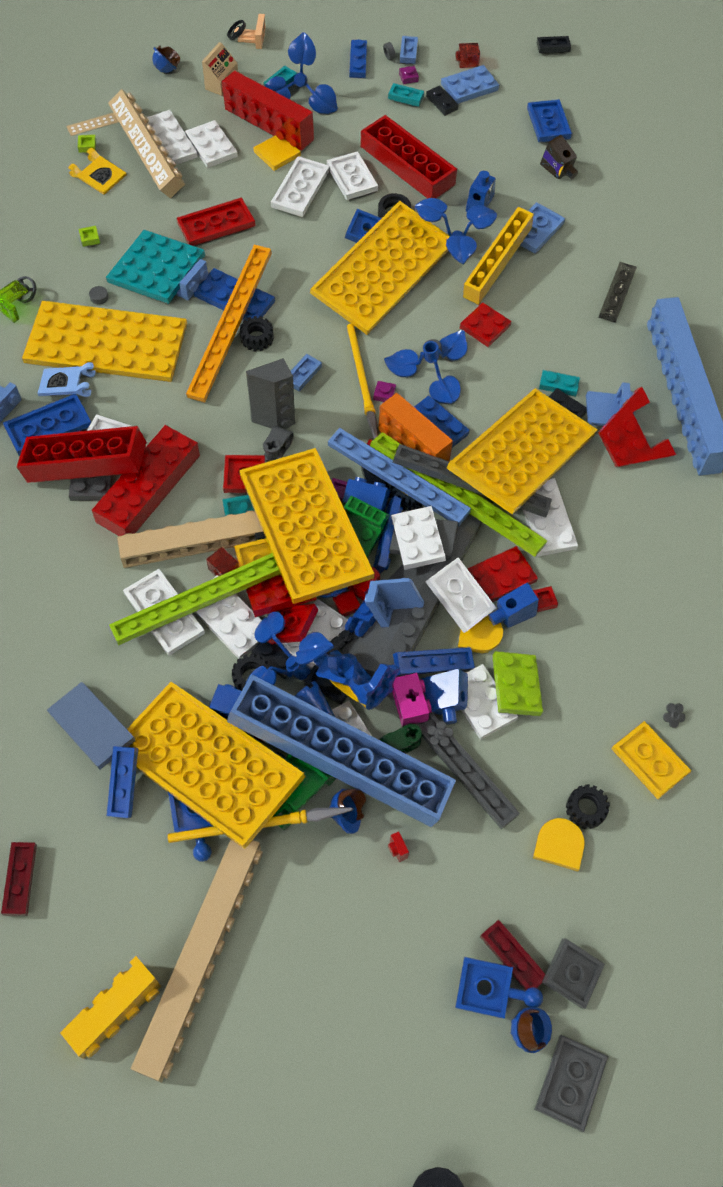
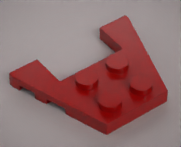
[598,387,676,467]

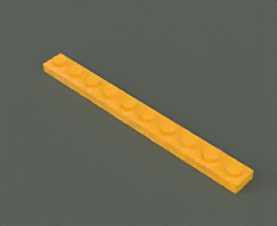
[186,244,272,403]

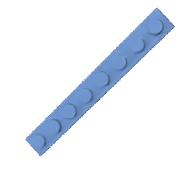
[328,428,471,527]

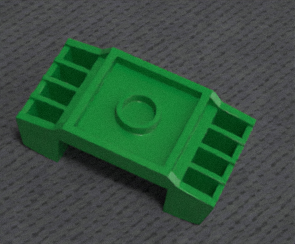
[344,496,390,559]
[272,754,337,831]

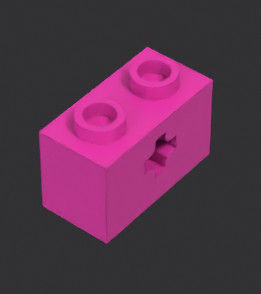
[392,673,432,727]

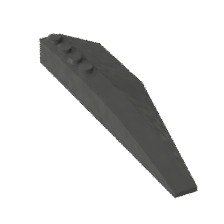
[341,493,493,678]

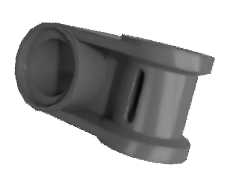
[263,426,294,462]

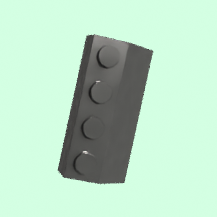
[246,358,295,429]

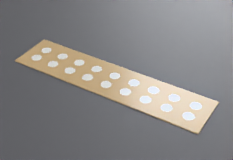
[66,113,119,136]

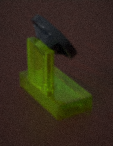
[0,276,37,323]

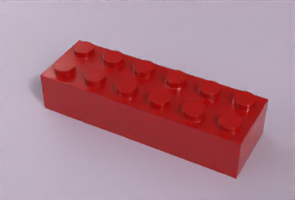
[222,71,314,151]
[360,115,457,199]
[92,425,200,536]
[16,426,147,483]

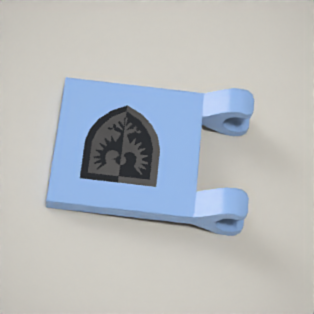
[38,362,96,397]

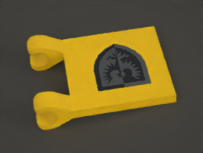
[68,148,127,195]

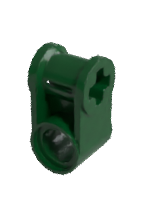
[379,723,422,754]

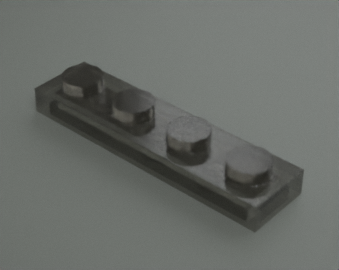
[598,262,637,323]

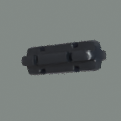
[327,630,353,655]

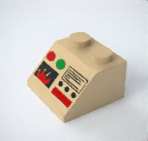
[202,42,239,96]

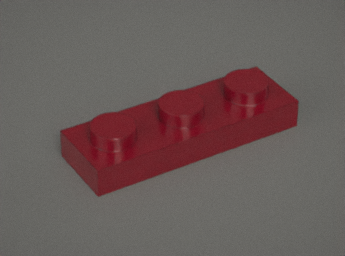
[1,842,37,916]
[480,919,546,991]

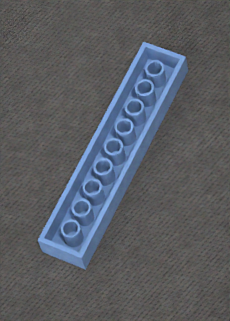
[647,297,723,476]
[227,674,456,827]

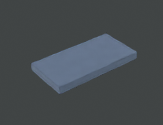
[47,682,135,770]

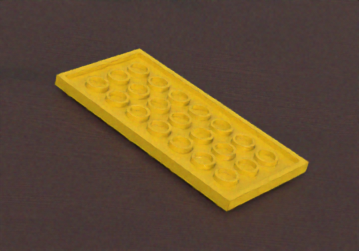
[310,201,450,335]
[22,301,187,382]
[447,388,598,515]
[239,448,374,604]
[127,682,305,849]

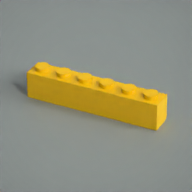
[463,207,534,305]

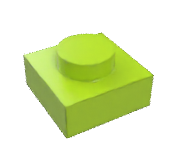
[78,135,96,153]
[78,226,100,247]

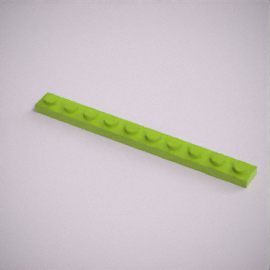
[370,432,547,557]
[109,553,281,646]

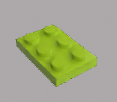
[492,651,543,716]

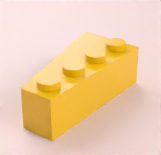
[60,956,162,1059]

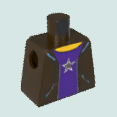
[540,135,578,179]

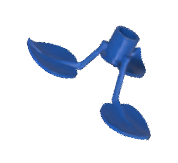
[265,32,338,114]
[415,198,497,265]
[384,330,467,404]
[246,612,334,685]

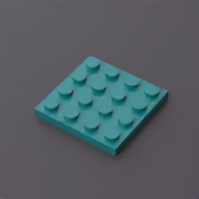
[106,230,205,304]

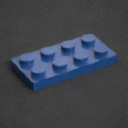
[194,268,275,321]
[3,394,91,456]

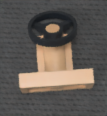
[227,14,266,49]

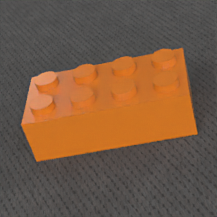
[378,393,453,462]

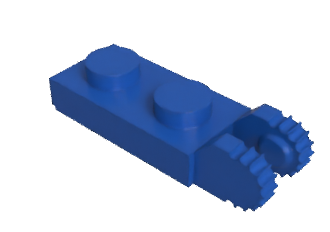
[344,599,376,637]

